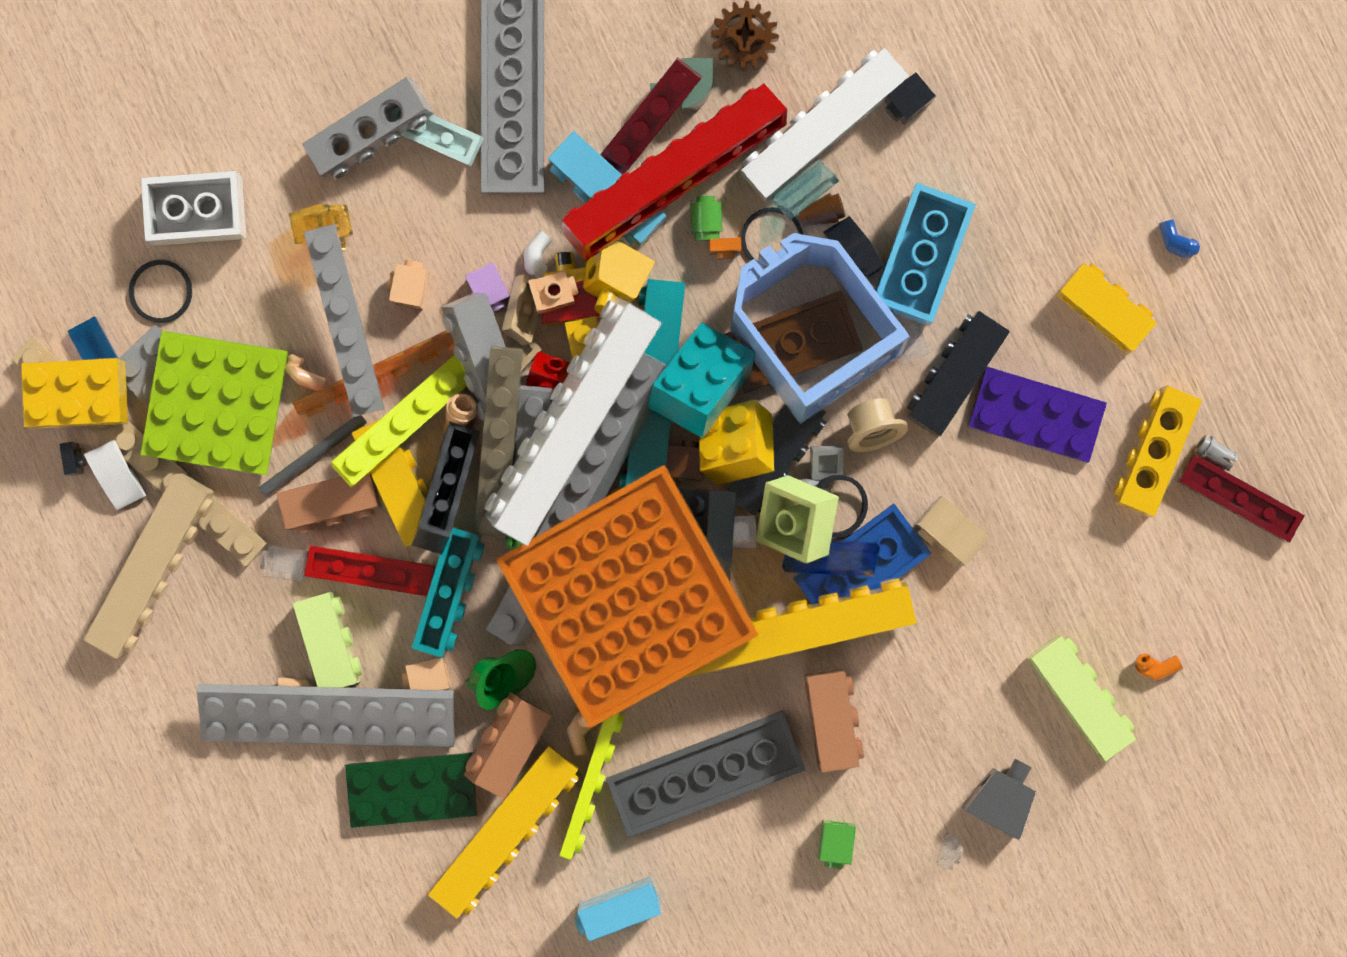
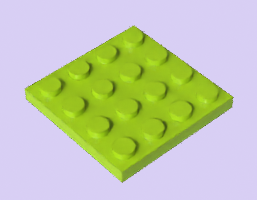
[141,330,288,476]

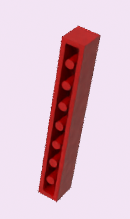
[561,83,787,261]

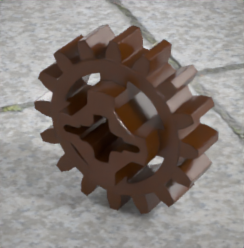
[711,1,779,71]

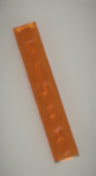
[293,330,455,418]

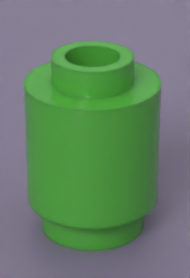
[690,196,723,241]

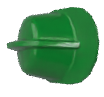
[465,649,536,710]

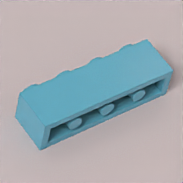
[548,131,666,247]

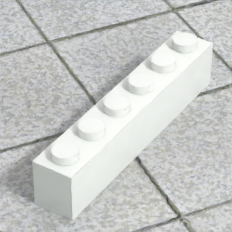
[740,48,909,203]

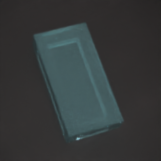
[770,159,839,220]

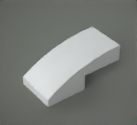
[84,440,146,510]

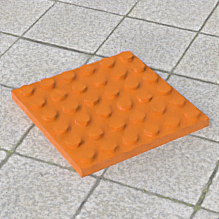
[495,465,759,729]

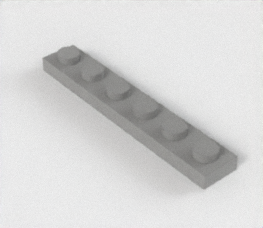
[304,224,385,417]

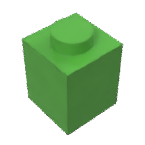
[818,820,856,869]

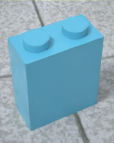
[574,876,661,942]

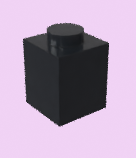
[884,72,936,125]

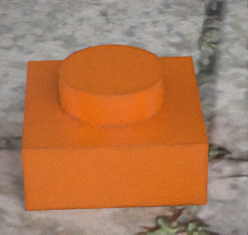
[709,237,742,260]

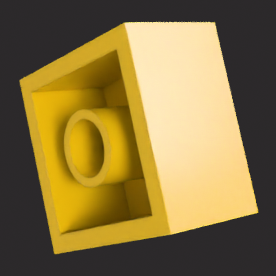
[699,400,774,485]

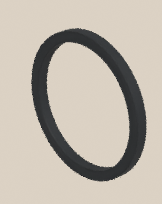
[741,207,803,262]
[129,260,192,323]
[815,475,868,537]

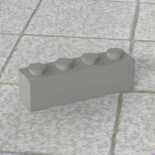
[441,293,519,421]

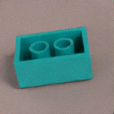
[648,323,756,438]

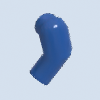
[1159,219,1200,258]

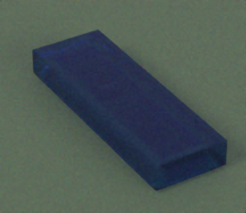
[782,541,880,576]

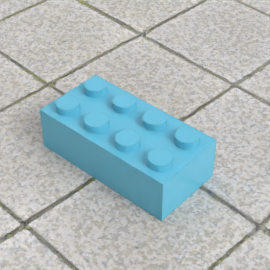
[875,182,976,326]

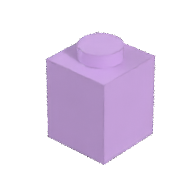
[465,262,510,313]

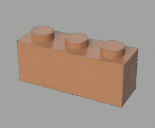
[277,472,381,535]
[464,692,551,799]

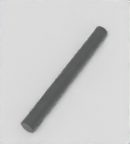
[259,415,367,497]

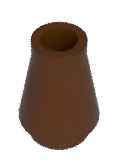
[798,193,846,227]

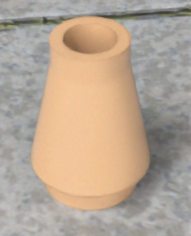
[443,394,477,432]

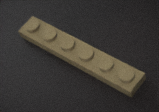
[474,346,523,537]

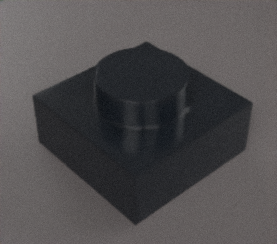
[59,442,87,476]

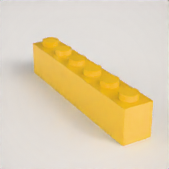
[428,744,579,919]

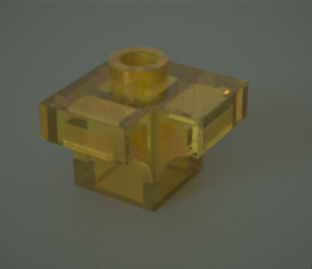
[289,204,353,251]

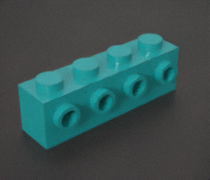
[411,527,485,658]

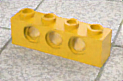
[1113,385,1202,517]

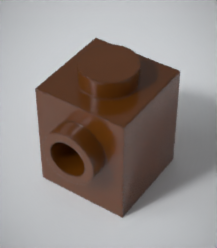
[666,440,703,481]

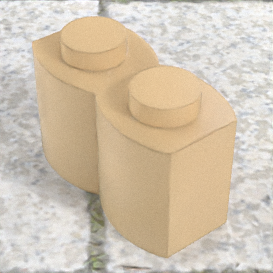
[915,496,990,566]

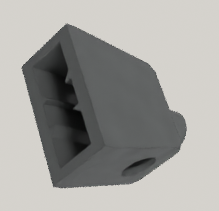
[962,758,1036,840]

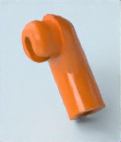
[1135,653,1183,681]

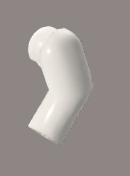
[523,230,552,279]

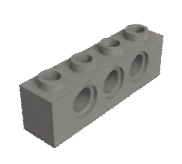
[302,77,434,180]

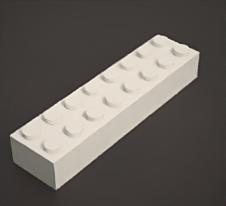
[484,296,661,546]

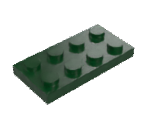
[345,752,477,828]

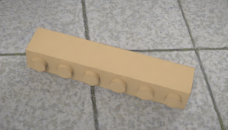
[83,473,214,659]

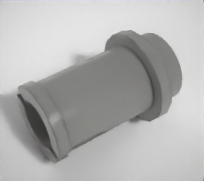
[1195,435,1238,471]

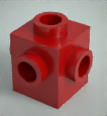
[525,352,570,403]

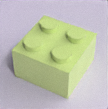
[756,475,839,563]

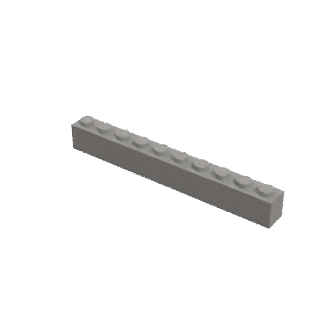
[486,353,667,646]

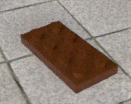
[724,290,863,394]

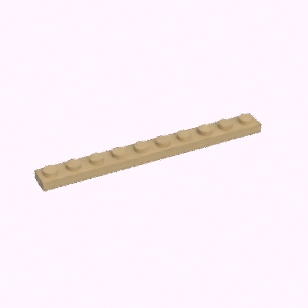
[11,336,268,567]

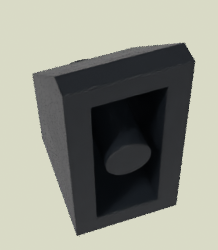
[822,216,884,279]

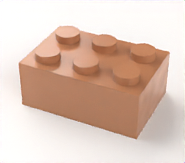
[803,669,864,773]

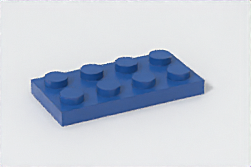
[793,503,932,604]

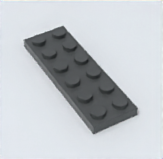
[606,710,805,838]

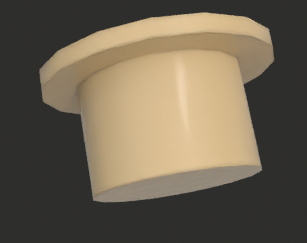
[847,398,908,452]

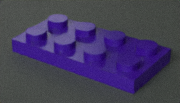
[968,367,1107,463]

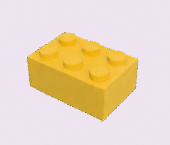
[21,358,128,429]

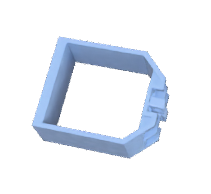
[730,233,910,424]

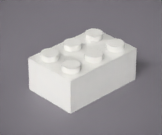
[141,171,247,246]

